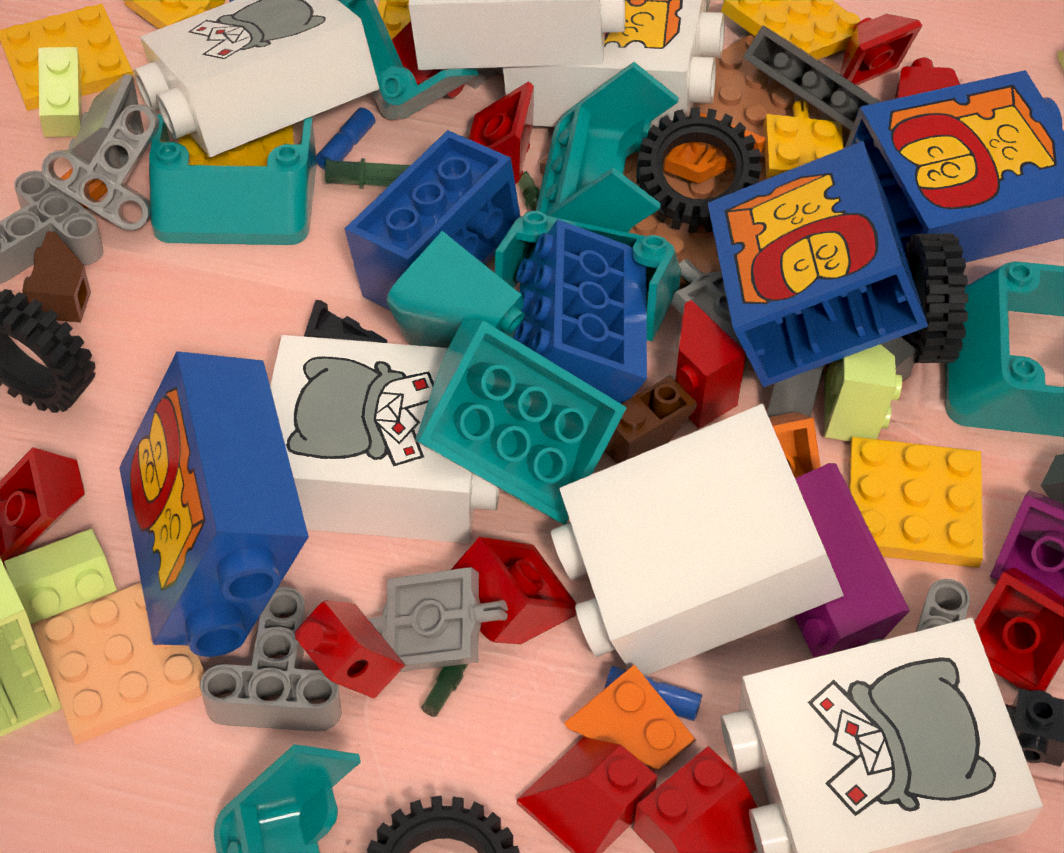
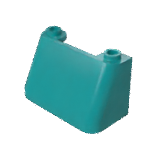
[387,231,525,348]

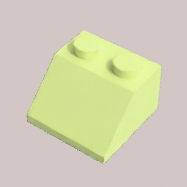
[824,344,902,441]

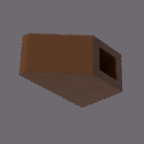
[22,231,91,323]
[604,375,697,464]

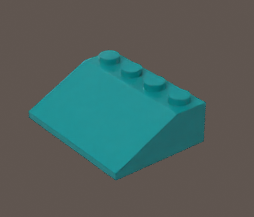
[415,319,627,525]

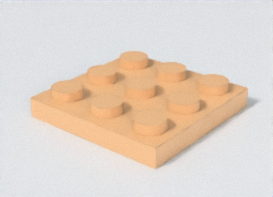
[32,583,205,745]

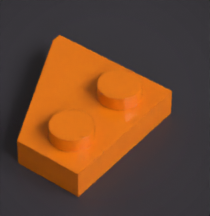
[664,112,766,184]
[564,664,697,771]

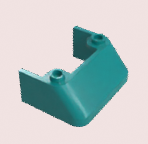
[338,0,479,120]
[536,62,679,232]
[149,114,317,245]
[495,211,681,341]
[945,261,1064,437]
[214,744,361,853]

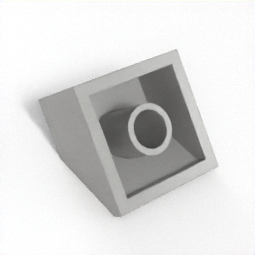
[68,74,144,168]

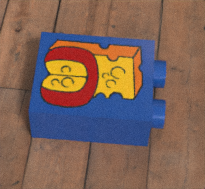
[845,70,1064,263]
[708,141,928,387]
[119,351,309,657]

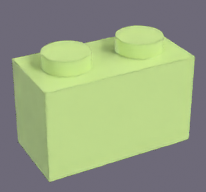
[38,47,82,137]
[4,529,117,624]

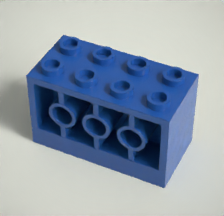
[344,130,521,311]
[513,219,647,404]

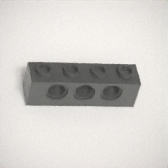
[742,25,882,130]

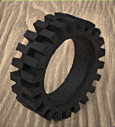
[636,107,762,233]
[904,233,968,363]
[0,289,96,413]
[367,796,520,853]

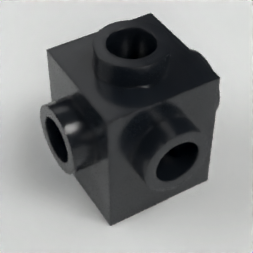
[1005,688,1064,767]

